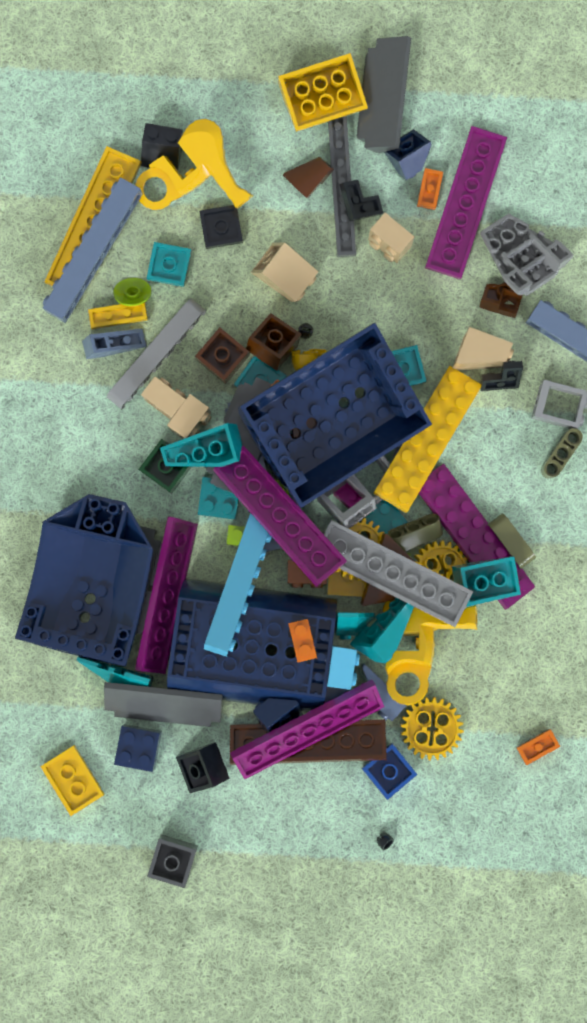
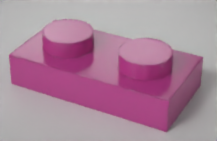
[333,483,363,509]

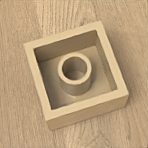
[368,213,414,263]
[141,377,187,419]
[167,394,212,439]

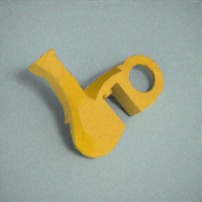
[135,118,254,210]
[383,600,477,705]

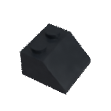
[141,123,183,170]
[176,742,230,793]

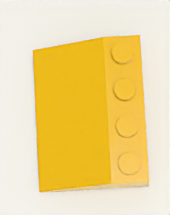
[278,53,368,132]

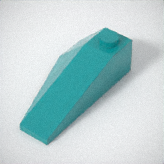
[160,423,242,467]
[350,598,414,664]
[336,612,375,640]
[76,656,154,687]

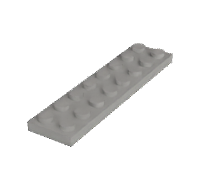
[324,520,473,627]

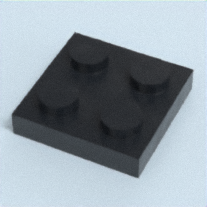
[199,205,243,249]

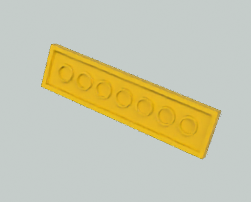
[44,146,141,287]
[373,366,481,513]

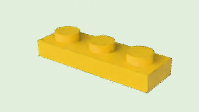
[88,302,148,329]

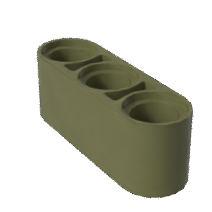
[541,428,583,479]
[487,513,536,569]
[387,514,443,551]

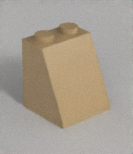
[251,242,318,302]
[453,327,514,370]

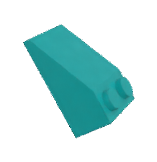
[452,556,521,607]

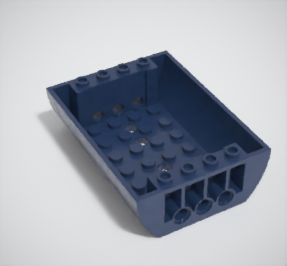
[238,323,432,508]
[167,578,337,712]

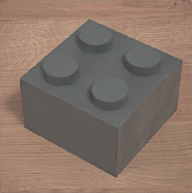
[147,834,198,888]

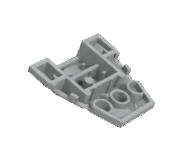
[480,213,574,296]

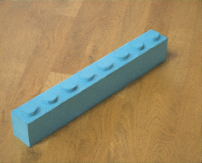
[204,513,272,657]

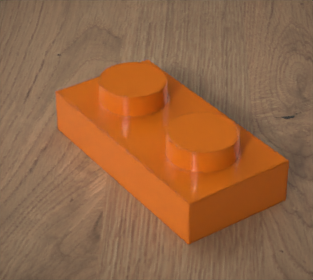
[417,168,443,210]
[288,619,317,662]
[516,729,560,765]

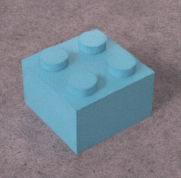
[327,645,360,690]

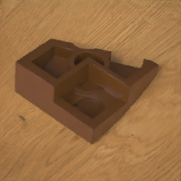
[283,157,334,199]
[479,282,523,318]

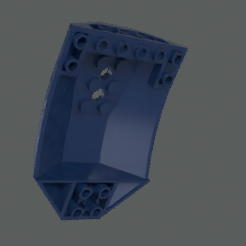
[15,494,153,666]

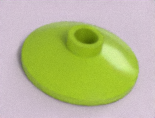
[113,278,151,306]

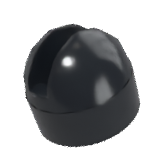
[298,323,313,339]
[377,833,394,851]

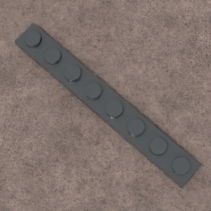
[328,116,356,257]

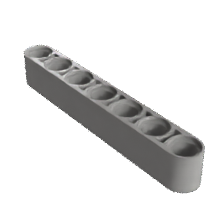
[107,298,206,410]

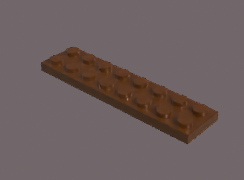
[230,719,387,765]

